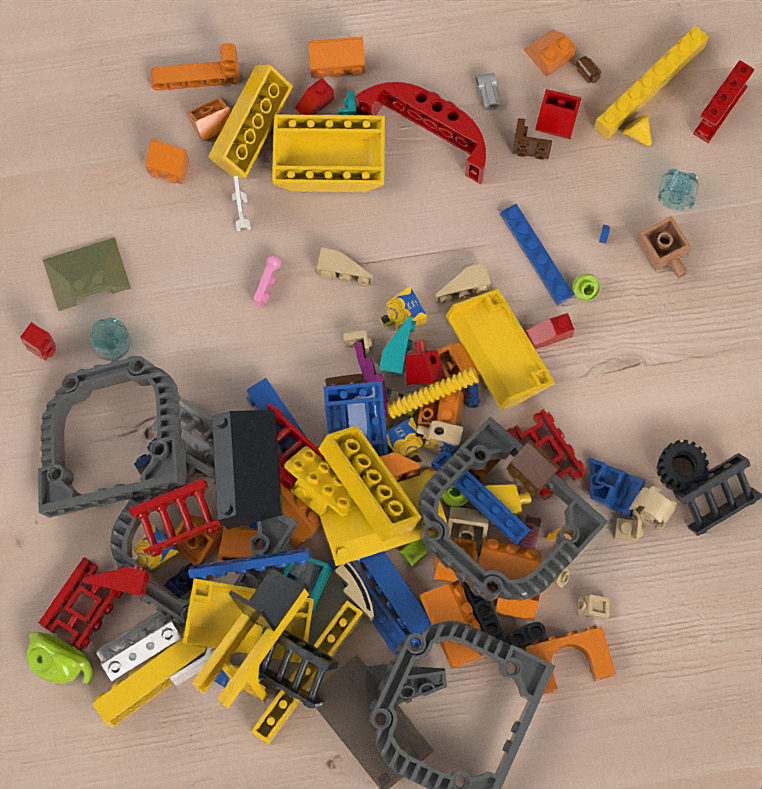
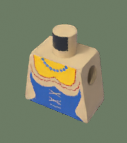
[415,421,464,456]

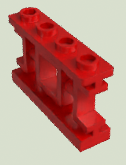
[693,60,755,144]
[506,409,586,500]
[38,557,124,651]

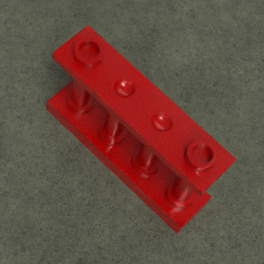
[267,404,325,493]
[129,479,223,557]

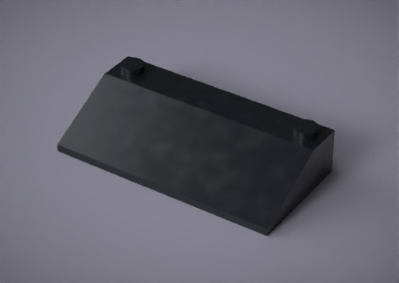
[212,410,283,530]

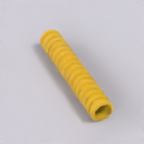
[387,367,479,419]

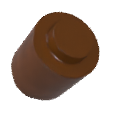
[575,56,601,83]

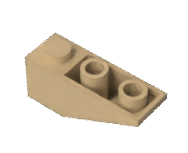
[317,248,373,286]
[435,263,491,304]

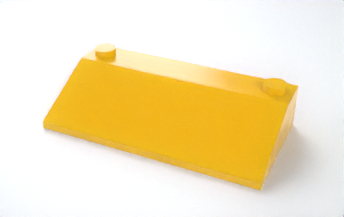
[445,288,555,411]
[319,472,449,566]
[182,578,314,663]

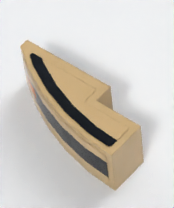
[335,562,374,622]

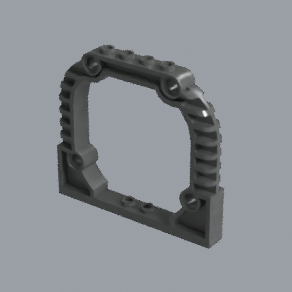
[38,356,187,518]
[418,417,608,601]
[110,450,300,626]
[368,621,555,789]

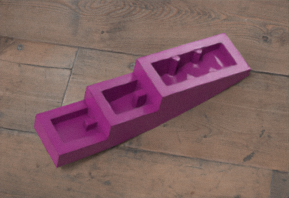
[354,342,390,417]

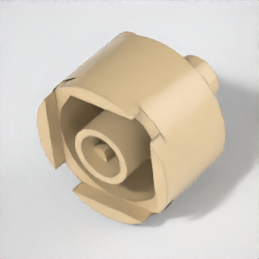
[629,486,677,530]

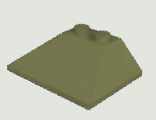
[43,237,131,311]

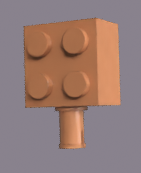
[636,216,691,279]

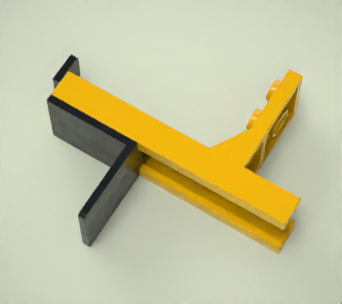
[191,568,309,709]

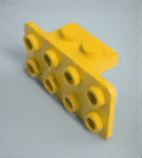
[284,446,357,516]

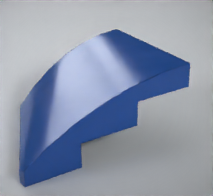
[588,457,646,517]

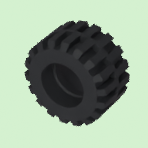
[657,440,709,491]

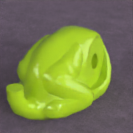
[27,632,93,685]

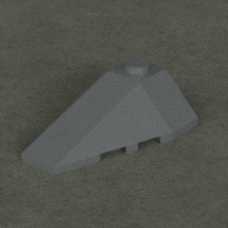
[363,664,447,714]

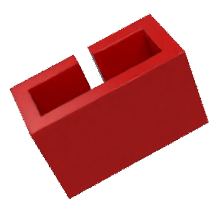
[20,322,56,361]

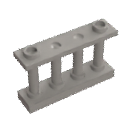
[151,396,215,468]
[95,611,182,681]

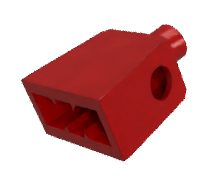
[405,340,446,385]

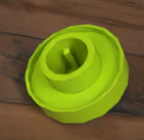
[572,273,601,301]
[442,486,468,507]

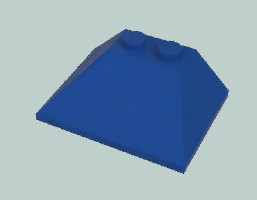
[323,381,388,457]

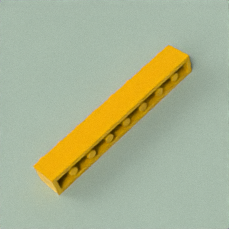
[594,26,709,140]
[251,601,363,746]

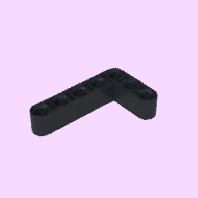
[459,580,546,649]

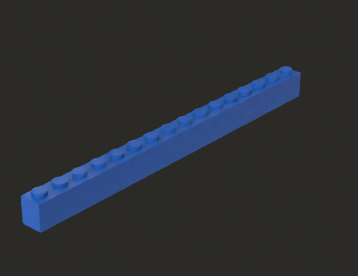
[246,378,432,647]

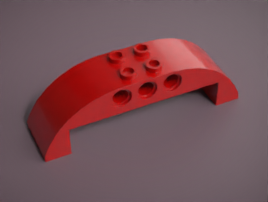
[356,82,486,184]

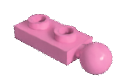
[253,255,281,308]

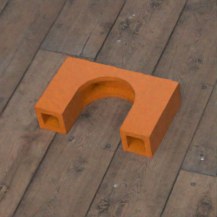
[524,625,616,695]

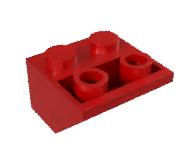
[535,89,581,140]

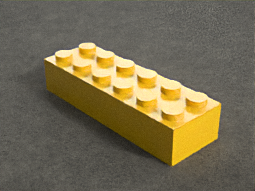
[208,64,293,178]
[319,426,422,542]
[92,633,207,728]

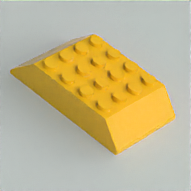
[272,115,385,192]

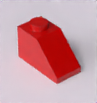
[295,78,334,115]

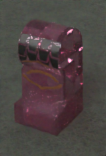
[517,514,542,550]

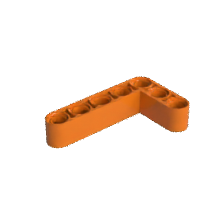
[150,43,240,90]

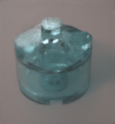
[658,168,699,210]
[90,318,131,361]

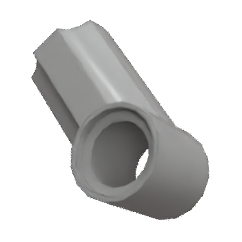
[476,73,500,111]

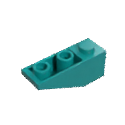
[379,315,416,374]

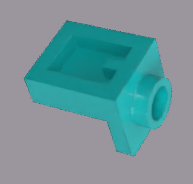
[338,91,356,115]

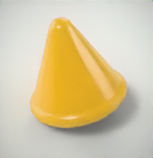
[623,115,652,147]

